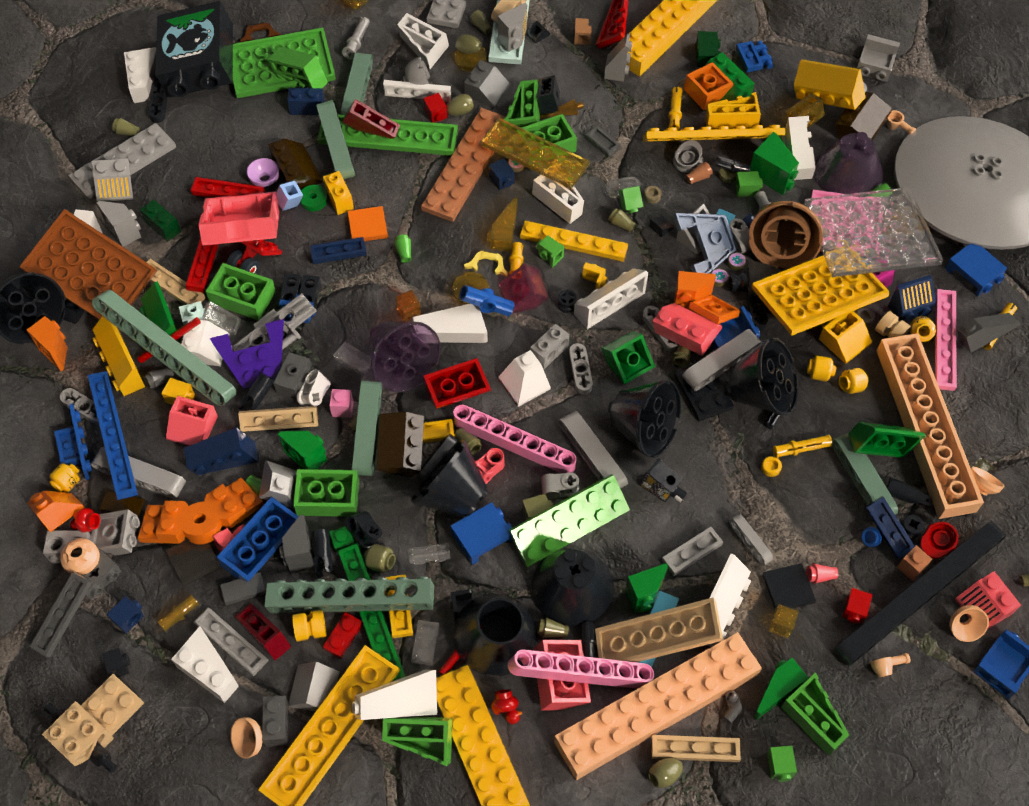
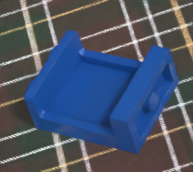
[945,244,1007,296]
[710,306,760,352]
[451,502,513,565]
[973,629,1029,699]

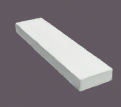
[383,80,451,102]

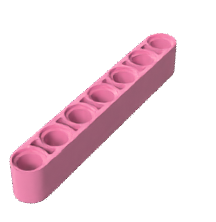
[453,405,576,473]
[507,650,654,689]

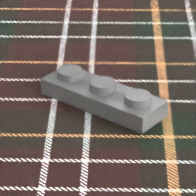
[662,527,723,576]

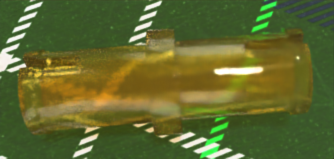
[157,595,199,632]

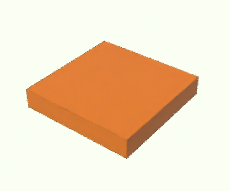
[348,206,388,241]
[689,295,741,324]

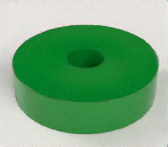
[300,185,328,211]

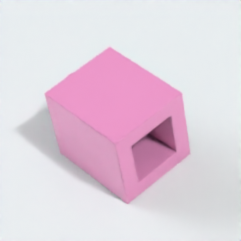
[330,389,353,418]

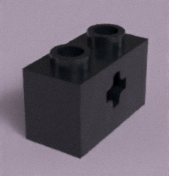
[537,75,560,114]

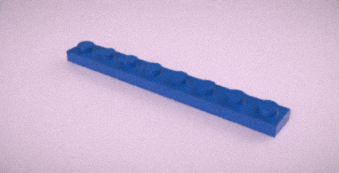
[88,371,138,500]

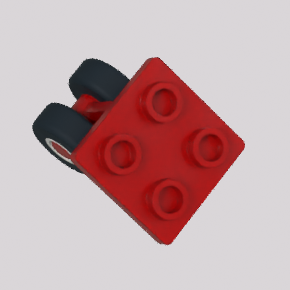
[227,240,283,274]

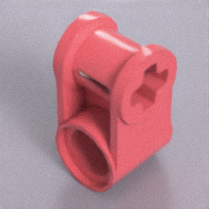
[475,448,505,484]

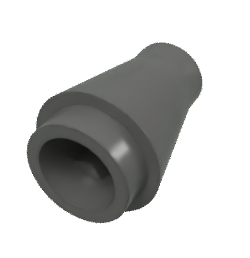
[143,367,174,389]

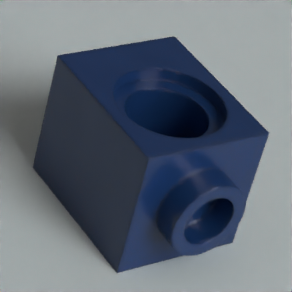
[107,596,144,634]

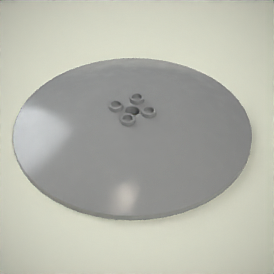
[894,116,1029,250]

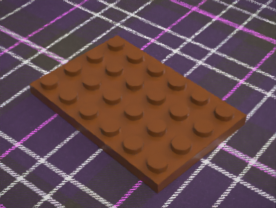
[19,209,157,320]

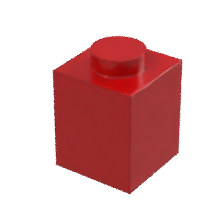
[423,93,448,123]
[842,588,873,624]

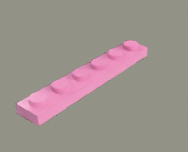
[935,289,957,391]

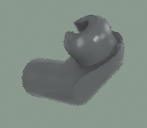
[722,690,742,724]

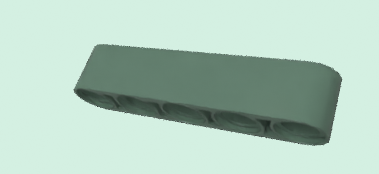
[341,53,373,115]
[316,100,356,180]
[352,381,382,476]
[832,433,898,515]

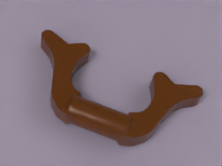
[240,23,281,42]

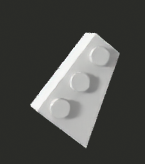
[397,13,449,69]
[532,162,584,224]

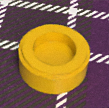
[761,456,782,477]

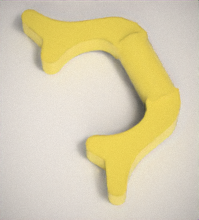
[464,251,508,277]

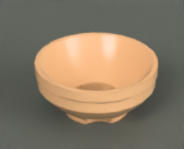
[971,466,1004,496]
[60,538,100,575]
[949,605,989,642]
[231,717,263,759]

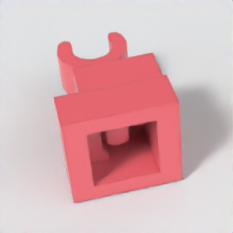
[213,524,244,553]

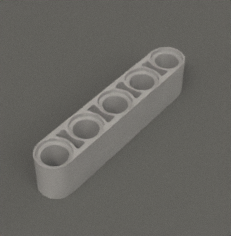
[682,329,763,391]
[559,411,628,489]
[91,447,186,499]

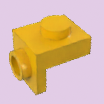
[582,262,608,290]

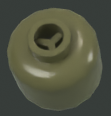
[364,544,396,573]

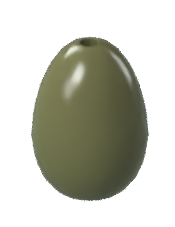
[456,34,482,55]
[447,94,474,116]
[648,758,683,788]

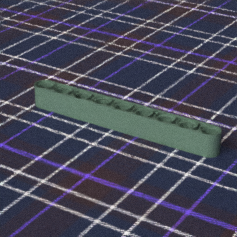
[92,290,236,406]

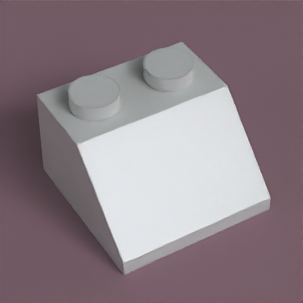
[181,319,230,366]

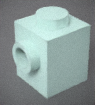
[179,301,210,325]

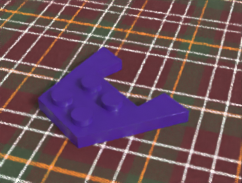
[209,319,284,389]

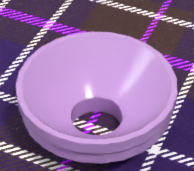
[247,158,279,187]

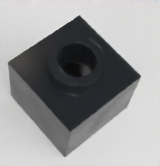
[102,648,131,678]

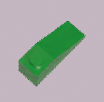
[754,658,809,720]

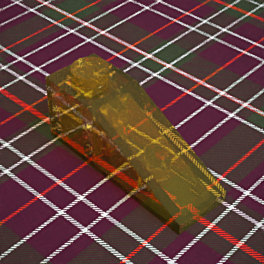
[487,198,518,251]

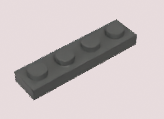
[30,572,93,657]

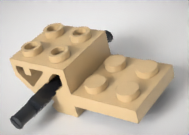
[42,674,144,773]

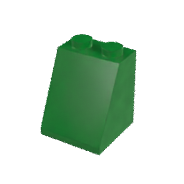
[750,131,799,195]

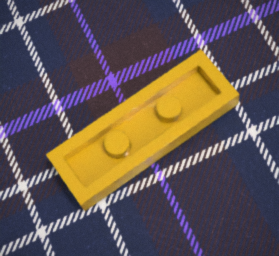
[385,574,413,638]

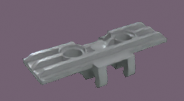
[232,293,317,352]

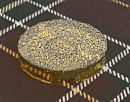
[454,47,487,71]
[453,272,489,305]

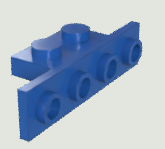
[54,404,92,480]

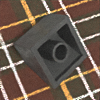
[464,60,510,108]
[279,515,314,572]

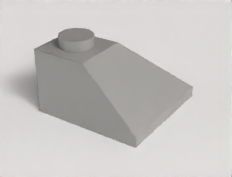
[259,460,297,509]

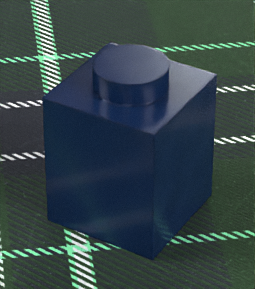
[489,158,515,190]

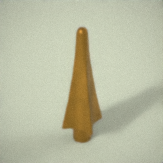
[540,99,584,119]

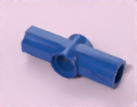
[459,285,515,316]

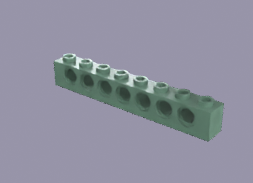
[265,576,434,613]

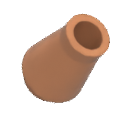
[685,162,713,185]

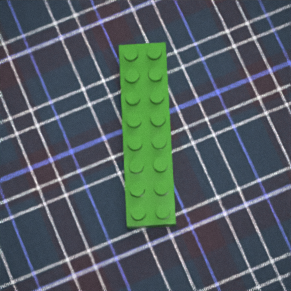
[317,114,458,156]

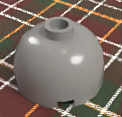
[403,56,432,85]

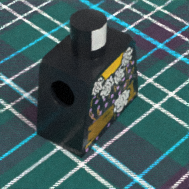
[639,458,687,503]

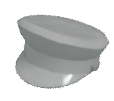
[673,140,704,173]

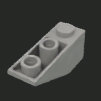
[604,34,632,82]

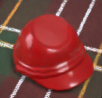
[920,521,959,558]

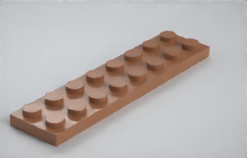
[421,108,506,222]

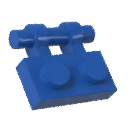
[736,40,773,72]

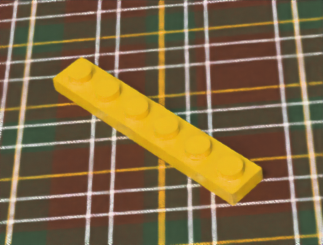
[520,221,628,262]

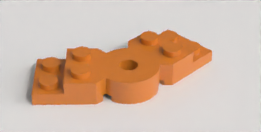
[138,478,264,544]

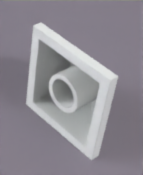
[498,350,551,407]

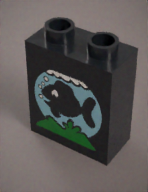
[155,1,233,98]

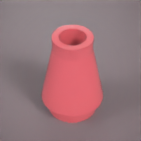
[806,563,838,584]

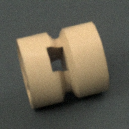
[875,311,911,338]

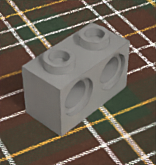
[530,324,570,369]
[43,531,91,563]

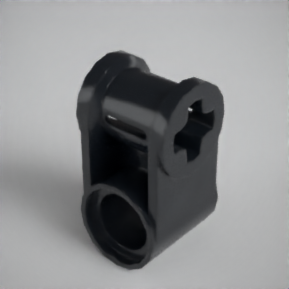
[346,511,382,550]

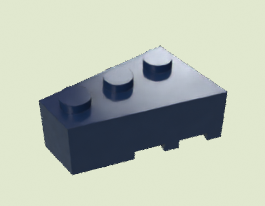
[184,427,259,475]

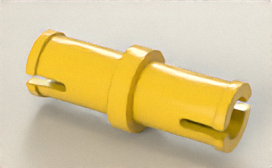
[509,242,523,277]

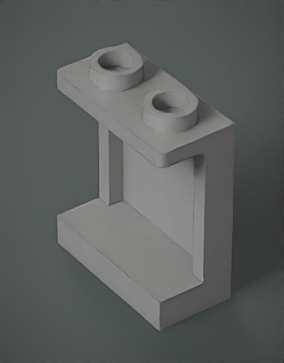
[857,34,900,82]

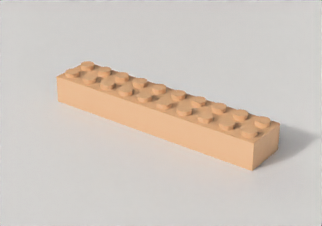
[877,333,984,519]
[554,632,762,780]

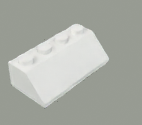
[574,269,648,329]
[707,554,751,647]

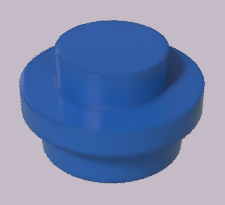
[861,527,882,547]

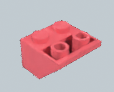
[166,396,218,446]

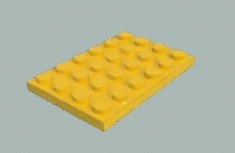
[752,246,889,336]

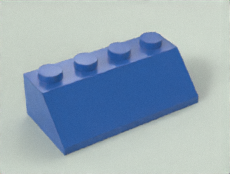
[217,497,299,582]

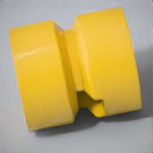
[293,610,326,642]

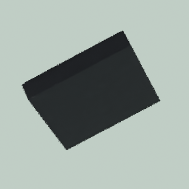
[762,563,816,612]

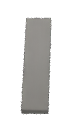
[193,607,268,676]

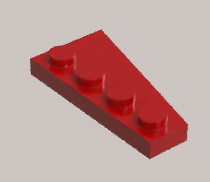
[596,0,629,49]

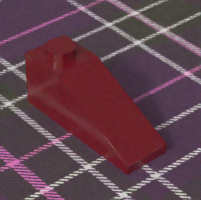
[342,99,400,139]
[235,603,291,661]

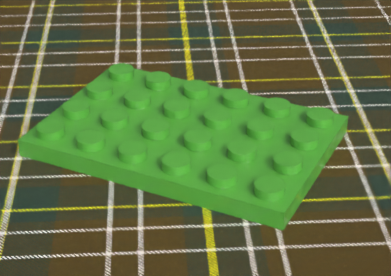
[233,28,336,98]

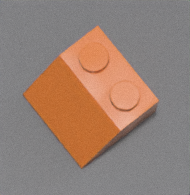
[683,62,734,110]
[674,271,716,311]
[27,316,68,371]
[27,490,85,532]

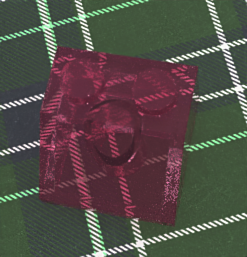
[500,263,549,314]

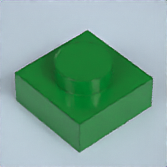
[329,526,355,552]

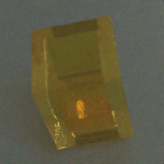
[769,604,799,638]

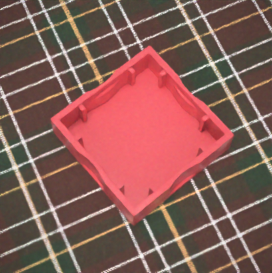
[199,192,280,246]

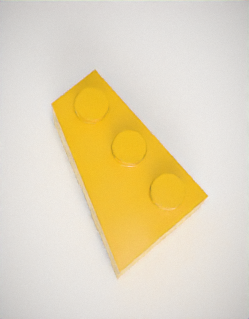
[705,92,761,130]

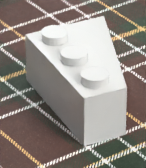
[124,47,156,103]
[781,116,815,180]
[171,626,239,703]

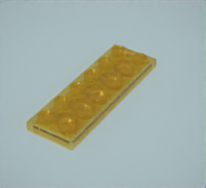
[481,118,590,189]

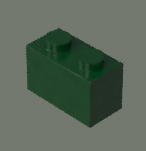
[696,31,721,67]
[140,199,181,242]

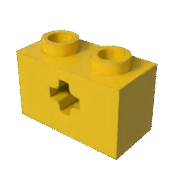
[323,171,354,215]

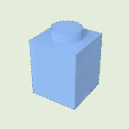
[277,181,303,211]

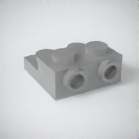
[90,510,140,556]

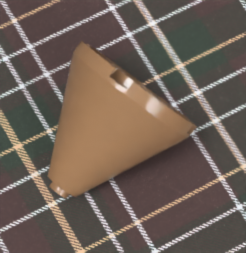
[749,201,823,270]

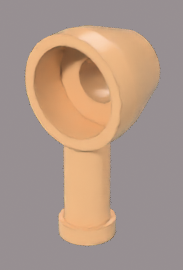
[886,110,916,134]
[870,653,910,678]

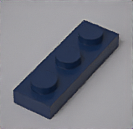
[310,237,367,264]
[865,496,915,559]

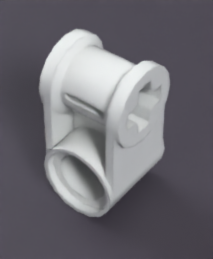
[297,369,331,406]

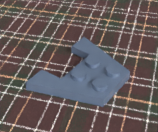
[672,213,737,274]

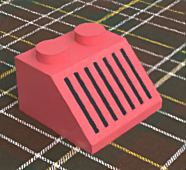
[955,571,1021,629]

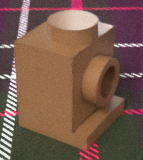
[574,18,592,45]

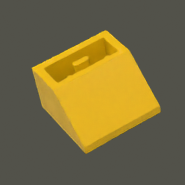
[819,311,872,364]

